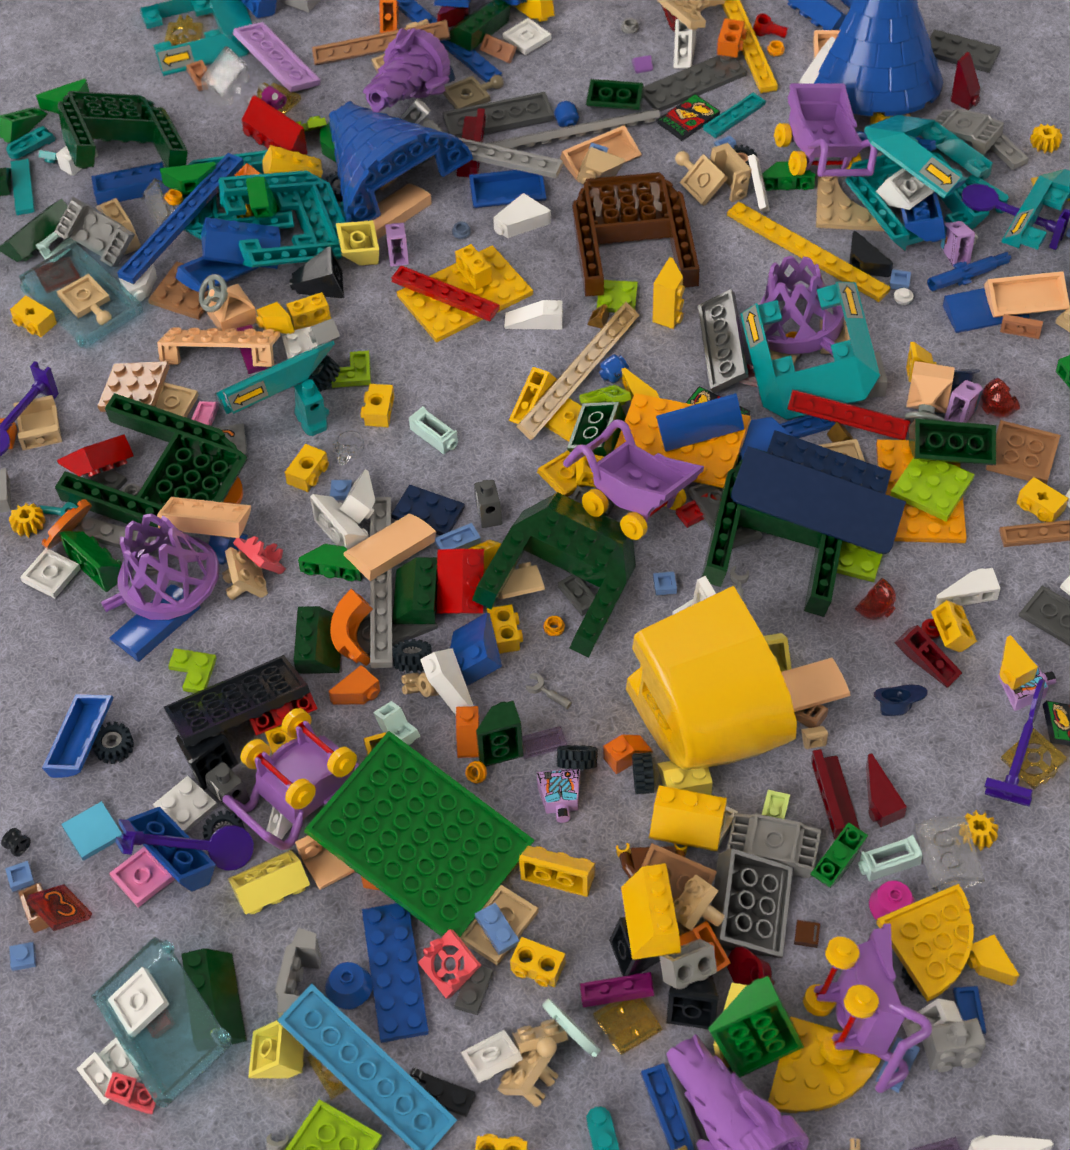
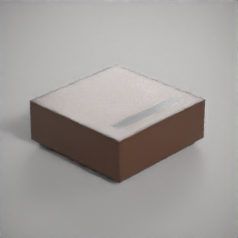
[794,920,820,948]

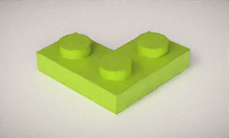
[296,115,327,132]
[331,350,371,388]
[579,384,631,406]
[168,648,217,693]

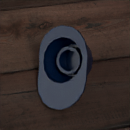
[951,369,980,391]
[874,684,928,716]

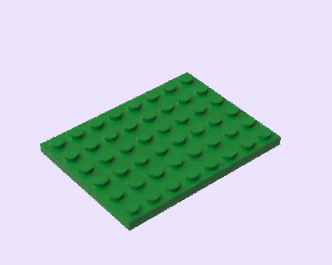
[304,731,535,938]

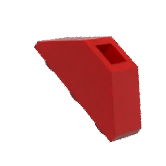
[249,692,318,736]

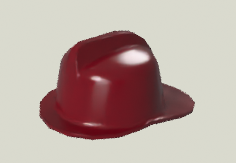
[727,947,775,985]

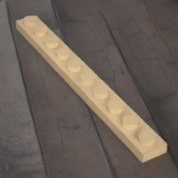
[516,302,639,440]

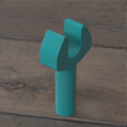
[40,502,78,517]

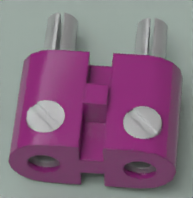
[248,83,287,110]

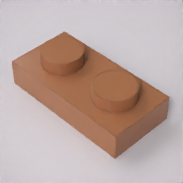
[479,34,517,63]
[186,60,215,91]
[1000,314,1043,339]

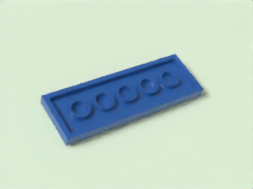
[362,903,429,1043]

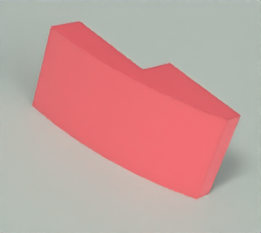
[105,1072,160,1114]

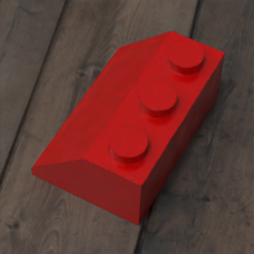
[57,434,134,477]
[436,549,484,614]

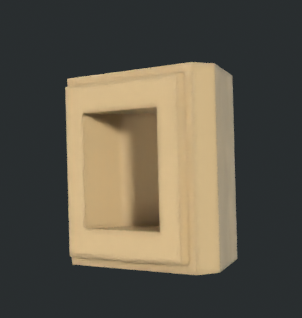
[801,726,828,749]

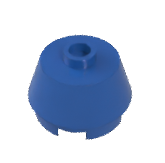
[325,962,373,1010]

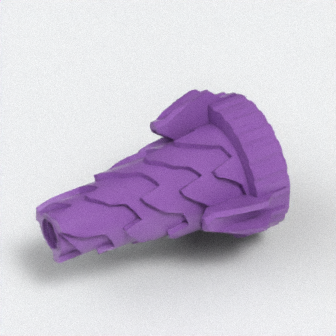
[363,28,450,112]
[667,1034,809,1150]

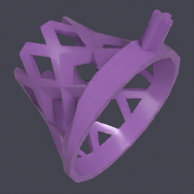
[760,256,844,355]
[101,514,219,620]

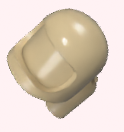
[401,672,439,697]

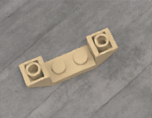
[96,198,141,255]

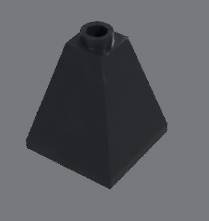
[289,246,344,298]
[176,734,238,790]
[609,917,680,976]
[666,975,718,1030]

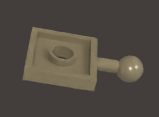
[443,75,504,109]

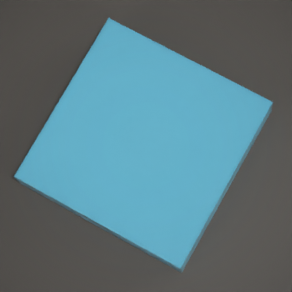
[61,801,122,861]

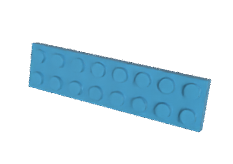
[277,984,457,1150]

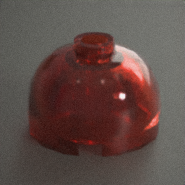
[981,378,1020,418]
[855,578,896,620]

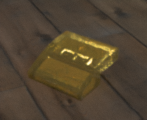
[593,998,662,1055]

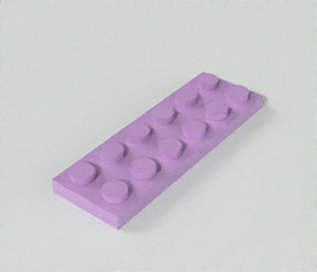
[233,22,320,92]

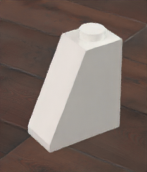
[493,193,551,238]

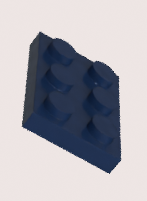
[391,484,465,535]

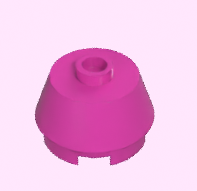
[869,881,916,920]

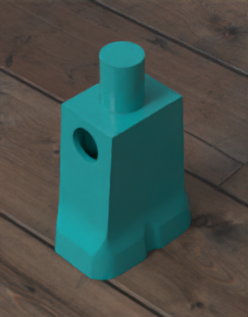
[294,379,330,436]

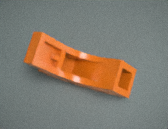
[330,589,373,666]

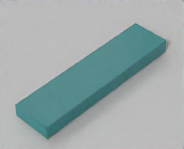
[703,92,766,139]
[11,159,35,215]

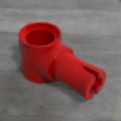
[753,13,788,38]

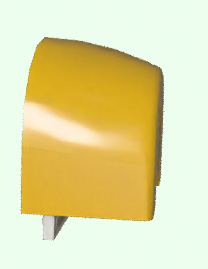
[626,576,797,770]

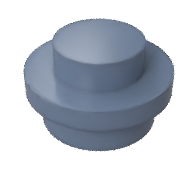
[452,222,471,239]

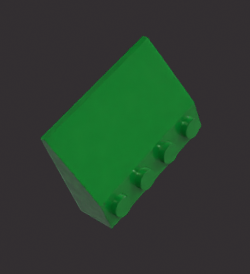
[708,976,804,1078]

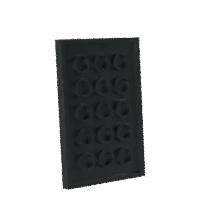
[163,655,310,747]

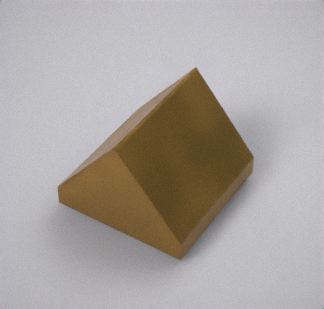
[587,304,609,328]
[827,422,854,443]

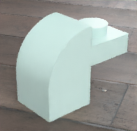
[373,701,420,745]

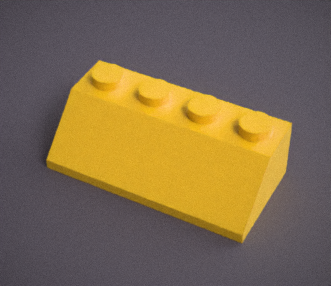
[621,863,681,960]

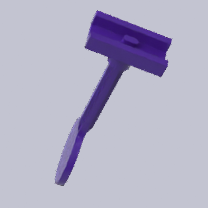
[961,184,1070,250]
[0,361,59,456]
[985,679,1045,807]
[115,819,254,871]

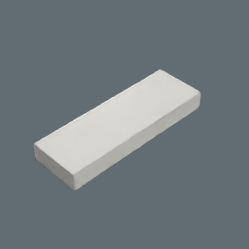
[748,154,770,213]

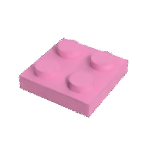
[109,847,175,908]

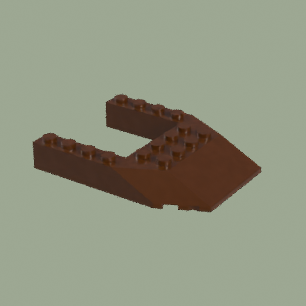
[572,172,700,297]

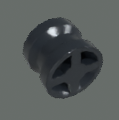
[1,828,31,857]

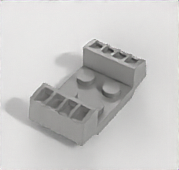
[934,108,1004,155]
[54,197,135,267]
[727,813,821,878]
[275,928,321,1018]

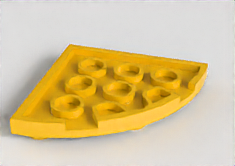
[876,884,974,1002]
[768,1017,882,1113]

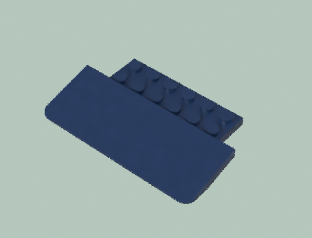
[731,430,906,554]

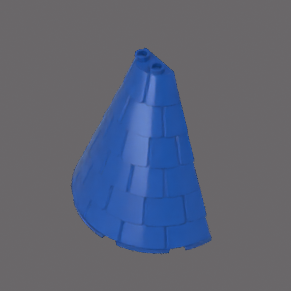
[814,0,943,116]
[329,101,473,223]

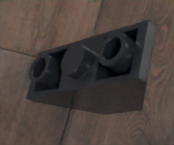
[849,231,893,277]

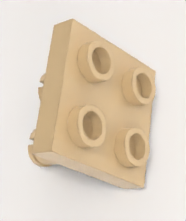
[222,547,268,600]
[673,874,725,931]
[497,1049,558,1107]

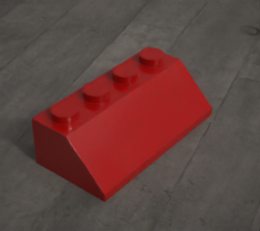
[242,95,308,155]

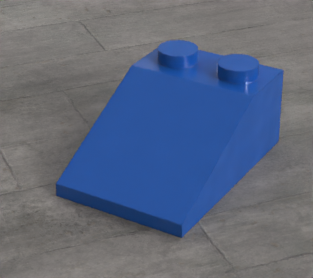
[450,612,502,686]

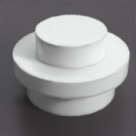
[894,288,913,305]

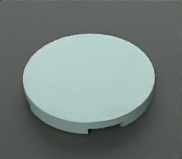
[542,998,601,1057]

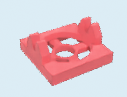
[233,536,286,574]
[418,930,481,999]

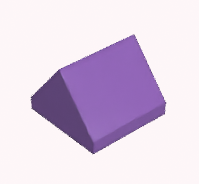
[632,55,653,73]

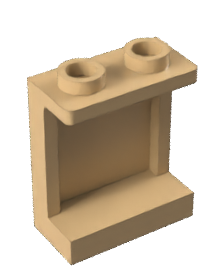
[710,143,752,202]
[13,395,62,450]

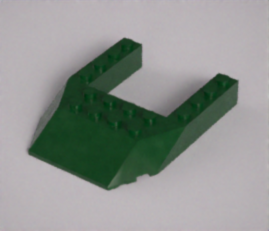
[58,91,188,169]
[55,393,248,527]
[701,450,842,617]
[472,492,636,658]

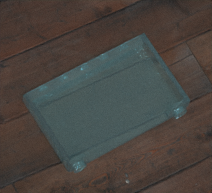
[19,242,143,349]
[92,937,232,1108]

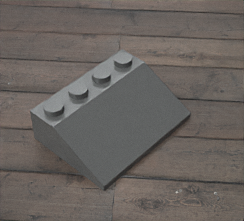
[709,848,793,958]

